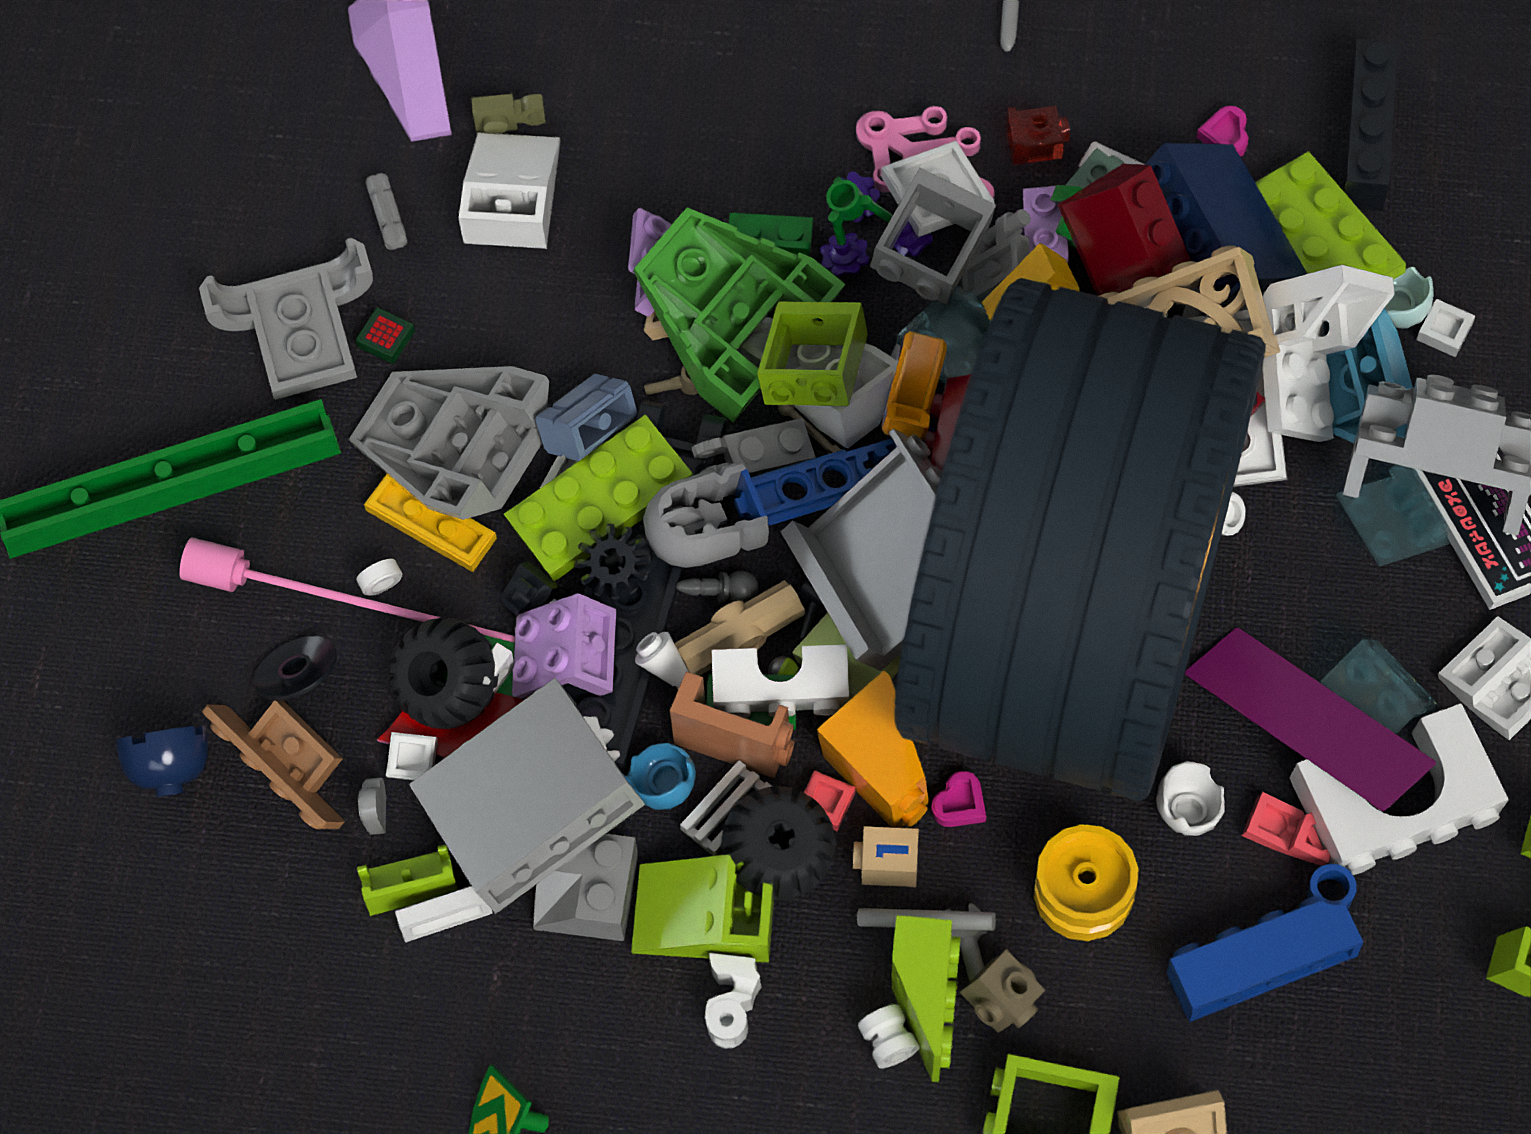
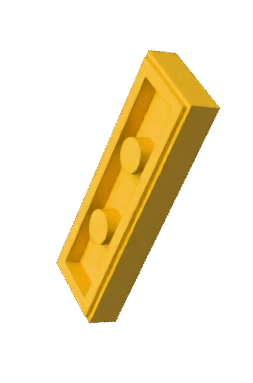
[364,474,497,572]

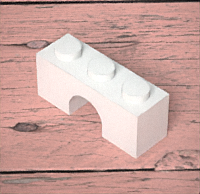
[712,644,849,718]

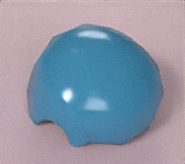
[625,743,696,810]

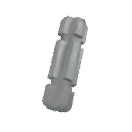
[366,173,407,250]

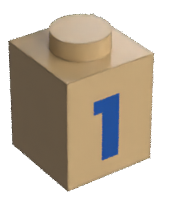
[853,826,919,887]

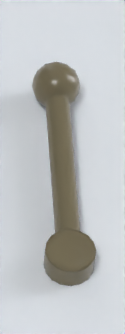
[778,405,841,454]

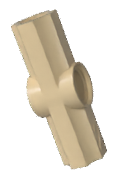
[674,580,805,676]

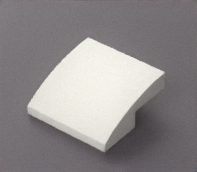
[1438,616,1531,740]

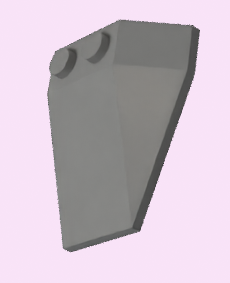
[349,366,549,520]

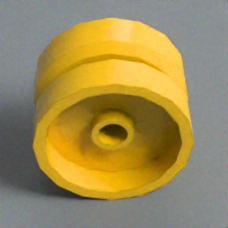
[1034,824,1138,941]

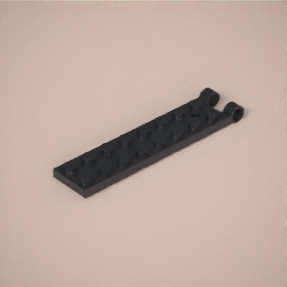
[562,400,727,770]

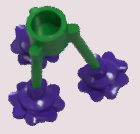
[820,171,933,277]

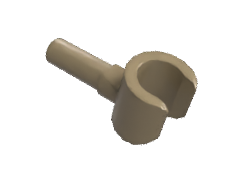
[644,366,698,395]

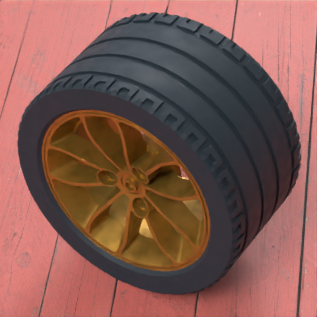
[894,278,1266,801]

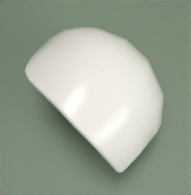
[1156,761,1225,836]

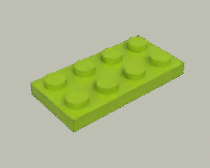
[1255,152,1406,280]
[504,415,694,582]

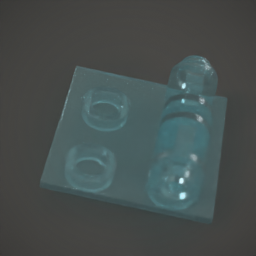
[1336,464,1450,567]

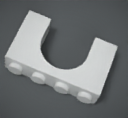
[1290,703,1509,875]

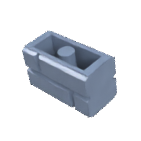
[535,374,638,461]

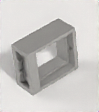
[870,168,996,304]

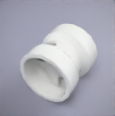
[858,1004,920,1068]

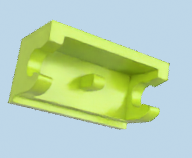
[357,844,458,916]

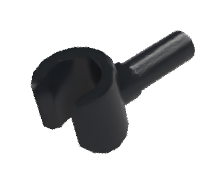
[797,579,824,641]

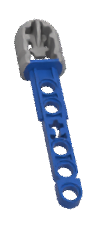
[643,426,934,568]

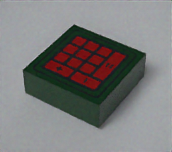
[355,307,415,364]

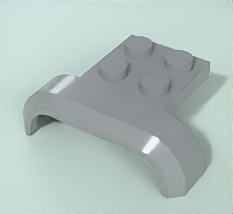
[199,238,373,400]

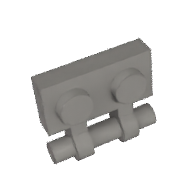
[962,209,1030,308]

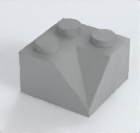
[533,834,638,941]

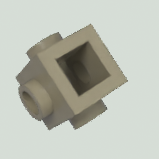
[960,949,1045,1033]

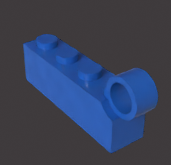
[1166,864,1363,1022]

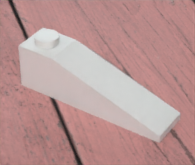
[738,317,897,449]

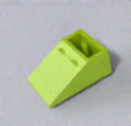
[631,855,774,963]
[891,915,960,1082]

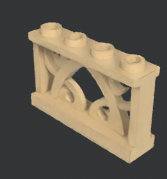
[1100,246,1281,358]

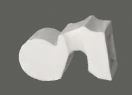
[705,953,761,1048]

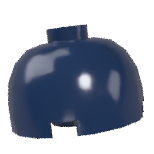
[116,725,208,797]

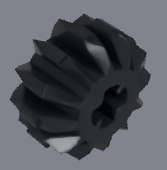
[575,524,651,599]

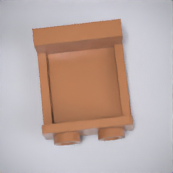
[670,672,795,778]

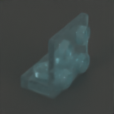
[1319,639,1438,734]

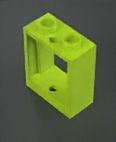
[757,302,868,406]
[983,1054,1120,1134]

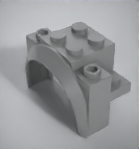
[1343,375,1531,535]

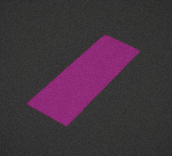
[1185,628,1436,811]

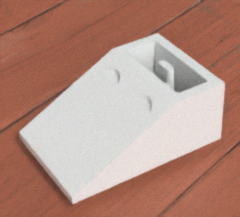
[459,133,560,248]

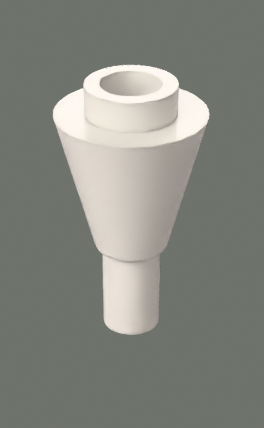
[635,632,688,689]

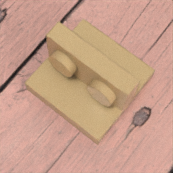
[1118,1090,1227,1134]

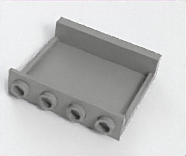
[780,428,942,671]
[409,678,645,914]

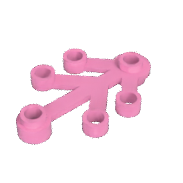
[856,106,994,200]

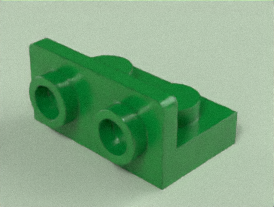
[729,213,813,257]

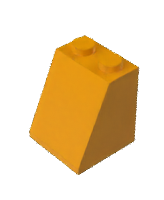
[817,670,929,828]

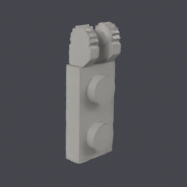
[692,418,816,477]

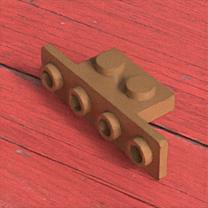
[202,700,345,830]

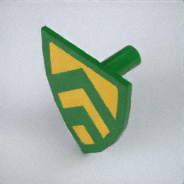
[469,1064,549,1134]

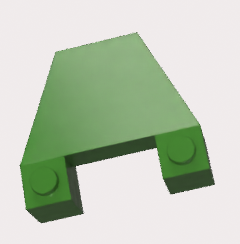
[633,208,846,423]

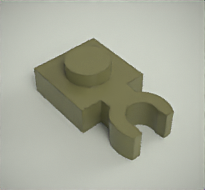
[471,94,545,134]

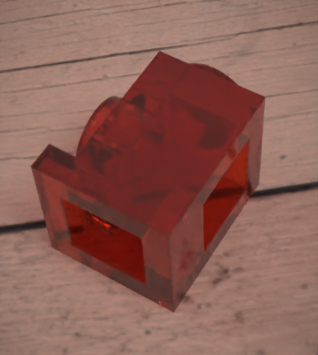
[1006,106,1070,165]

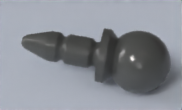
[676,570,759,603]

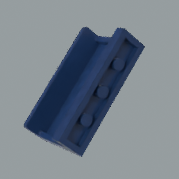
[1144,143,1307,303]

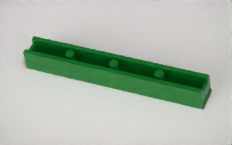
[0,399,341,559]

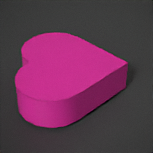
[1197,106,1248,157]
[932,771,986,827]

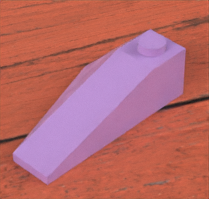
[348,0,452,142]

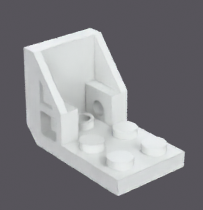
[1262,265,1394,442]

